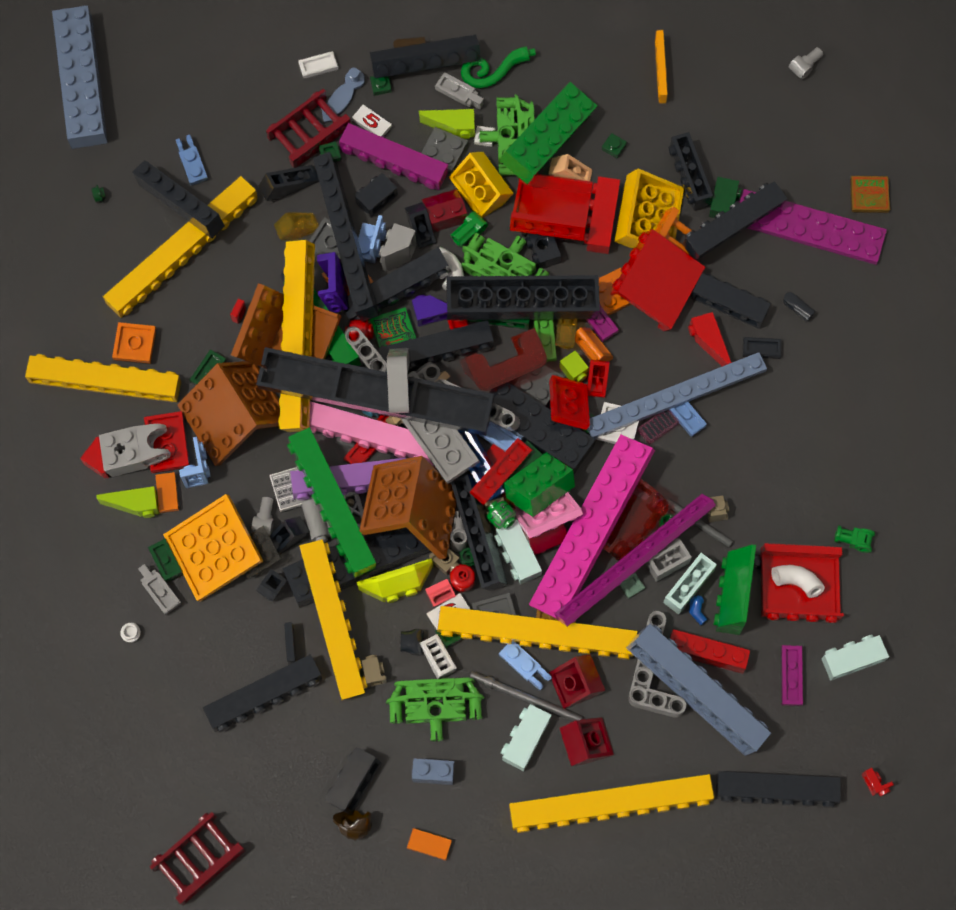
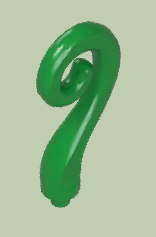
[461,46,536,89]

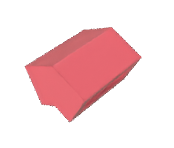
[425,579,456,607]

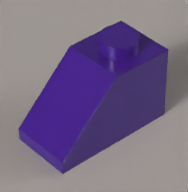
[412,295,447,327]

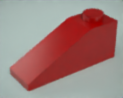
[688,312,731,366]

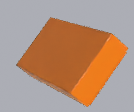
[155,472,179,513]
[407,828,452,861]

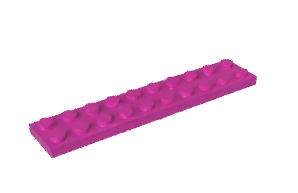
[529,434,655,619]

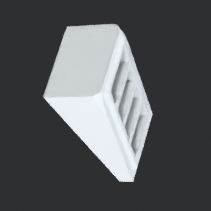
[420,634,456,679]

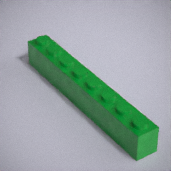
[287,427,376,578]

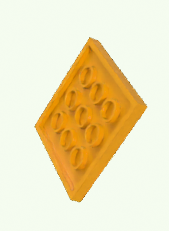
[163,494,263,601]

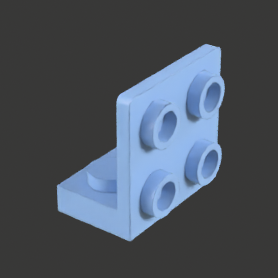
[358,215,387,263]
[179,437,211,488]

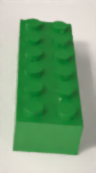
[499,82,597,185]

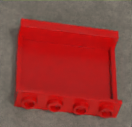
[510,174,593,241]
[610,229,705,331]
[761,543,844,623]

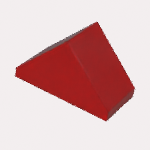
[587,360,610,397]
[80,437,109,479]

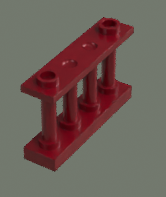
[266,89,351,168]
[149,812,245,906]

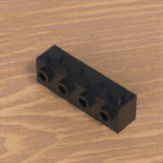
[668,132,713,210]

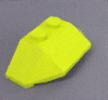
[357,558,433,603]

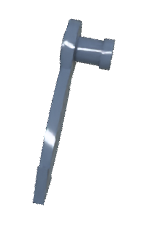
[322,68,365,123]

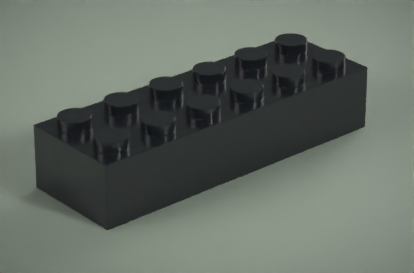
[489,377,595,474]

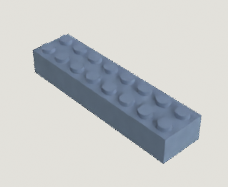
[52,5,108,149]
[626,624,771,756]

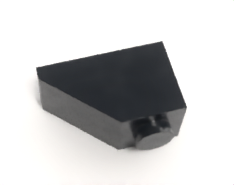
[405,202,436,248]
[264,516,310,558]

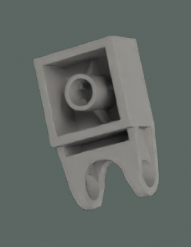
[99,424,171,477]

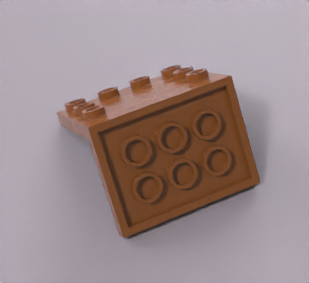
[231,283,341,367]
[178,361,280,466]
[359,456,457,559]

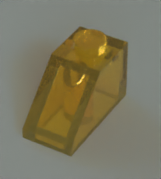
[274,212,319,241]
[555,319,577,349]

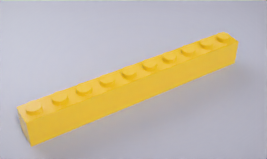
[103,176,258,318]
[278,240,315,432]
[437,606,637,659]
[509,774,714,833]

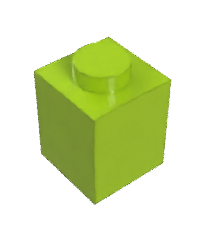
[559,351,589,382]

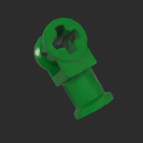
[834,525,875,553]

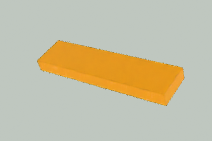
[655,30,667,103]

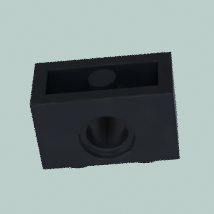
[525,233,561,269]

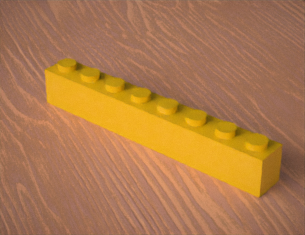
[25,354,181,402]
[299,539,367,700]

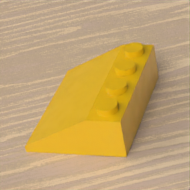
[615,168,684,248]

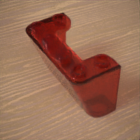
[459,328,547,391]
[603,478,669,561]

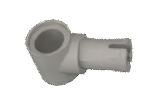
[788,47,823,80]
[251,497,274,536]
[450,511,467,552]

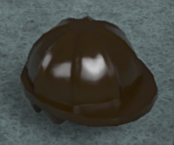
[333,810,372,841]

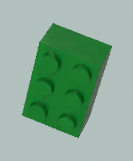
[504,453,575,517]

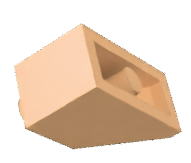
[549,154,592,181]

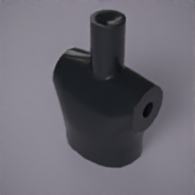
[400,629,437,655]

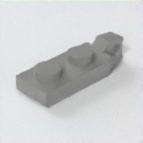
[435,73,484,109]
[138,564,182,615]

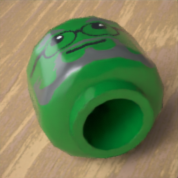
[487,501,516,530]

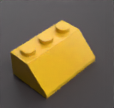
[449,152,514,218]

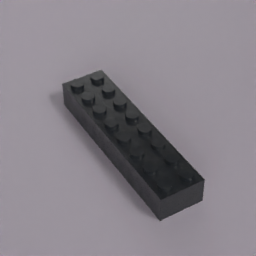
[446,275,600,320]
[282,528,431,609]

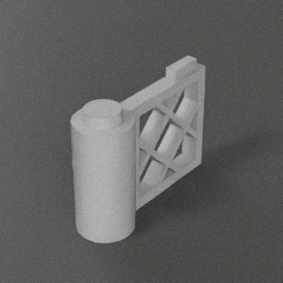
[301,492,364,542]

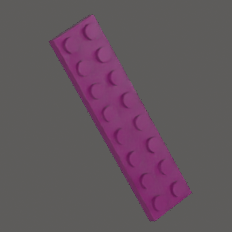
[740,189,887,265]

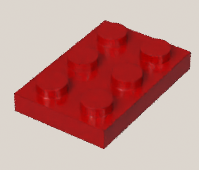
[549,375,590,430]
[144,411,189,473]

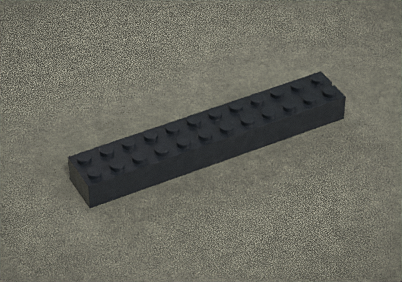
[256,347,494,436]

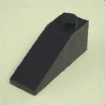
[259,165,319,201]

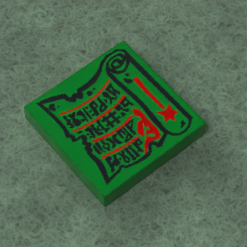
[370,307,416,347]

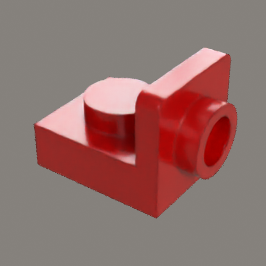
[861,768,894,797]

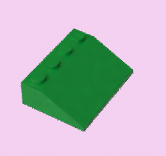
[713,544,756,635]

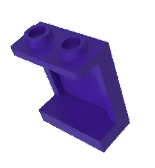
[317,252,348,313]

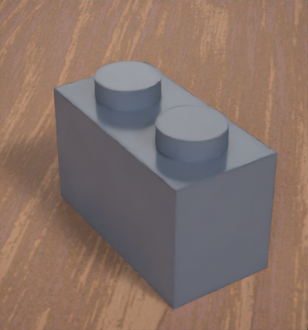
[412,759,454,785]

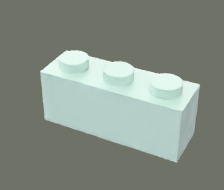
[494,519,542,585]
[663,553,717,615]
[822,634,889,681]
[501,704,551,771]

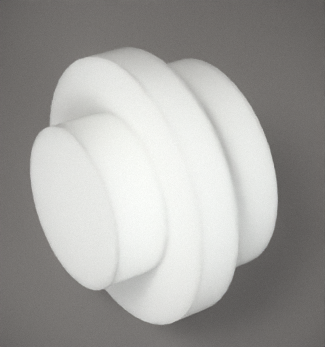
[121,623,141,643]

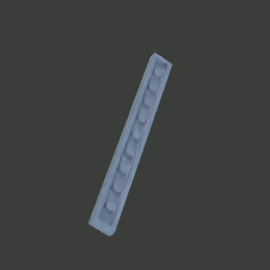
[587,352,767,439]

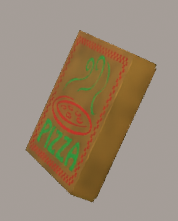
[850,176,890,213]

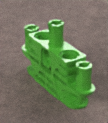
[479,94,534,179]
[461,233,549,276]
[386,678,485,741]

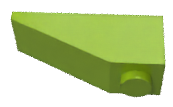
[419,109,475,139]
[96,486,159,518]

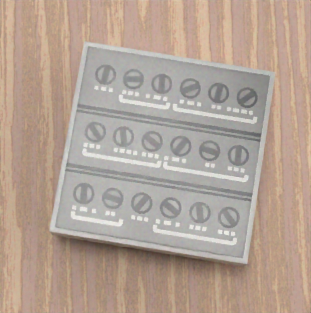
[270,467,312,512]

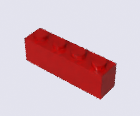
[584,176,620,254]
[670,629,750,674]

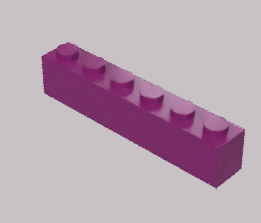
[339,123,448,190]

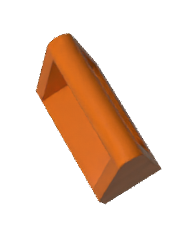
[575,327,613,362]

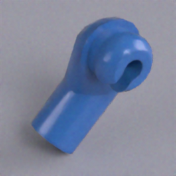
[689,595,708,626]

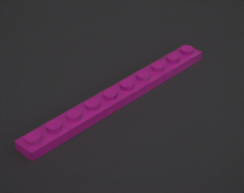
[554,494,716,627]

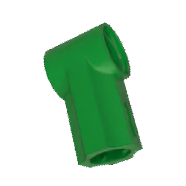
[451,211,488,248]

